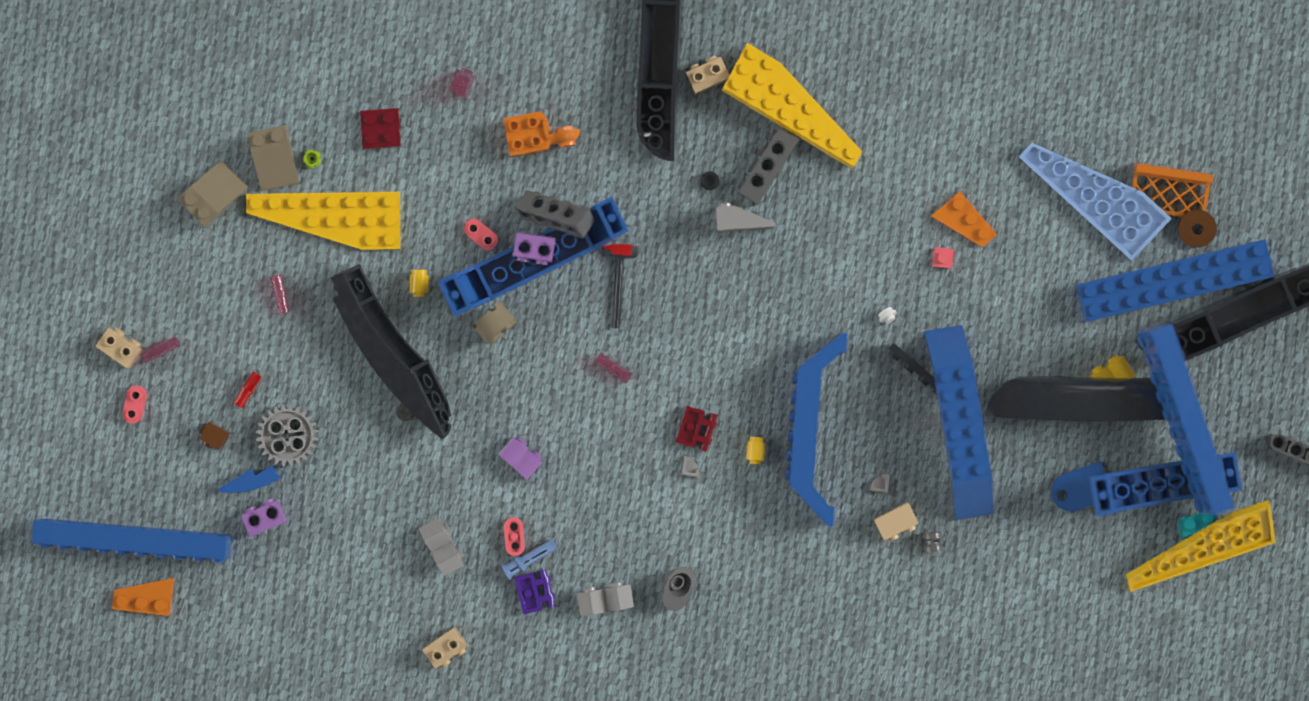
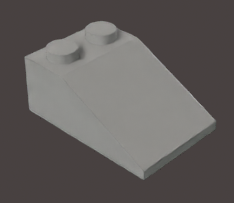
[715,203,775,232]

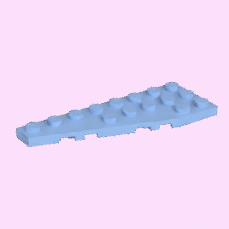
[1019,143,1172,261]

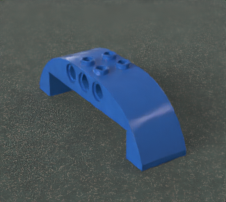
[1089,452,1242,516]

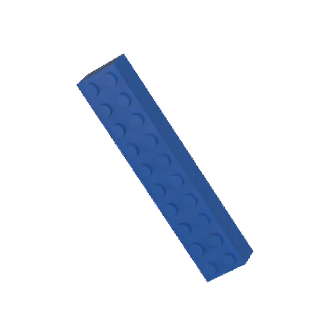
[1075,239,1275,322]
[1137,324,1235,515]
[32,518,232,563]

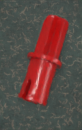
[233,371,262,409]

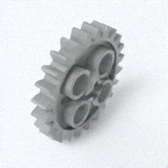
[256,404,319,466]

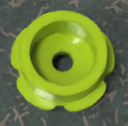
[303,149,321,168]

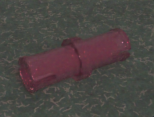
[270,274,291,314]
[141,336,181,364]
[595,352,633,383]

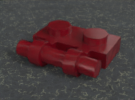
[676,406,718,452]

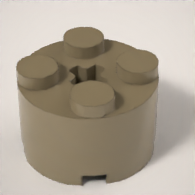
[472,301,517,345]

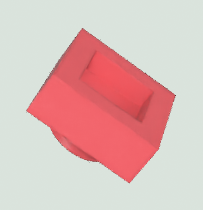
[932,247,954,269]

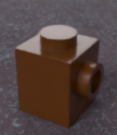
[199,422,231,450]

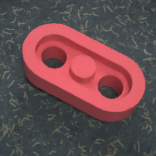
[464,219,498,251]
[122,386,147,424]
[504,517,525,556]

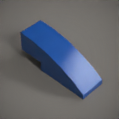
[218,465,282,493]

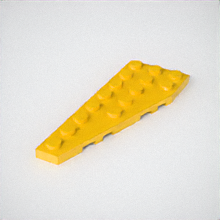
[721,43,862,169]
[246,192,401,250]
[1126,500,1276,592]

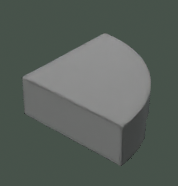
[681,456,700,478]
[868,474,890,493]

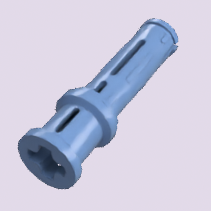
[501,539,558,580]

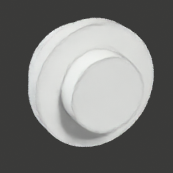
[878,307,897,324]

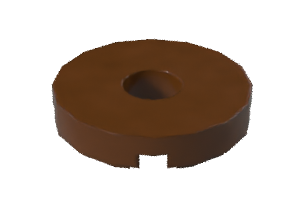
[1178,209,1217,248]

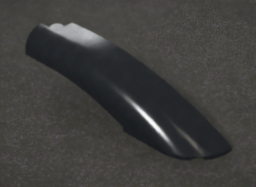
[1135,263,1309,361]
[330,264,451,439]
[986,375,1165,421]

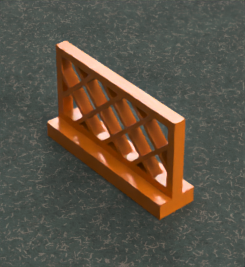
[1131,162,1213,217]

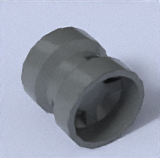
[922,532,943,553]

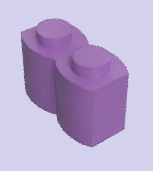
[498,437,542,479]

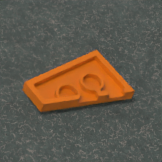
[930,191,997,247]
[112,577,175,616]

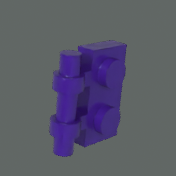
[514,569,555,614]

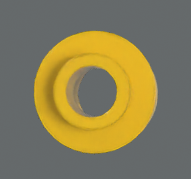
[409,270,429,297]
[746,437,766,465]

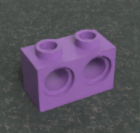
[513,233,555,265]
[241,498,287,537]

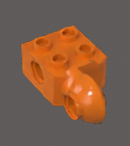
[503,111,581,158]

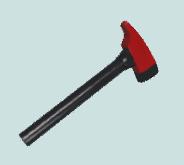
[602,244,639,328]

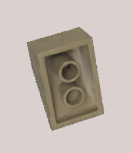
[247,125,299,191]
[177,161,248,228]

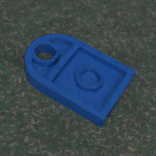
[1051,461,1105,511]

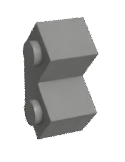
[419,518,464,576]
[577,582,634,616]

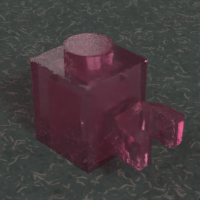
[449,68,476,99]

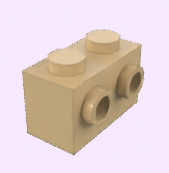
[686,56,729,95]
[96,327,143,369]
[873,502,919,542]
[423,627,468,669]

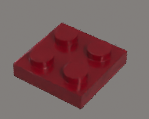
[360,108,402,149]

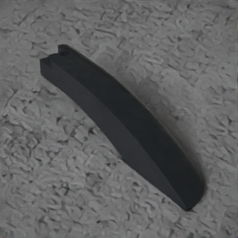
[636,0,682,162]

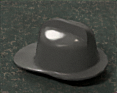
[662,567,696,611]

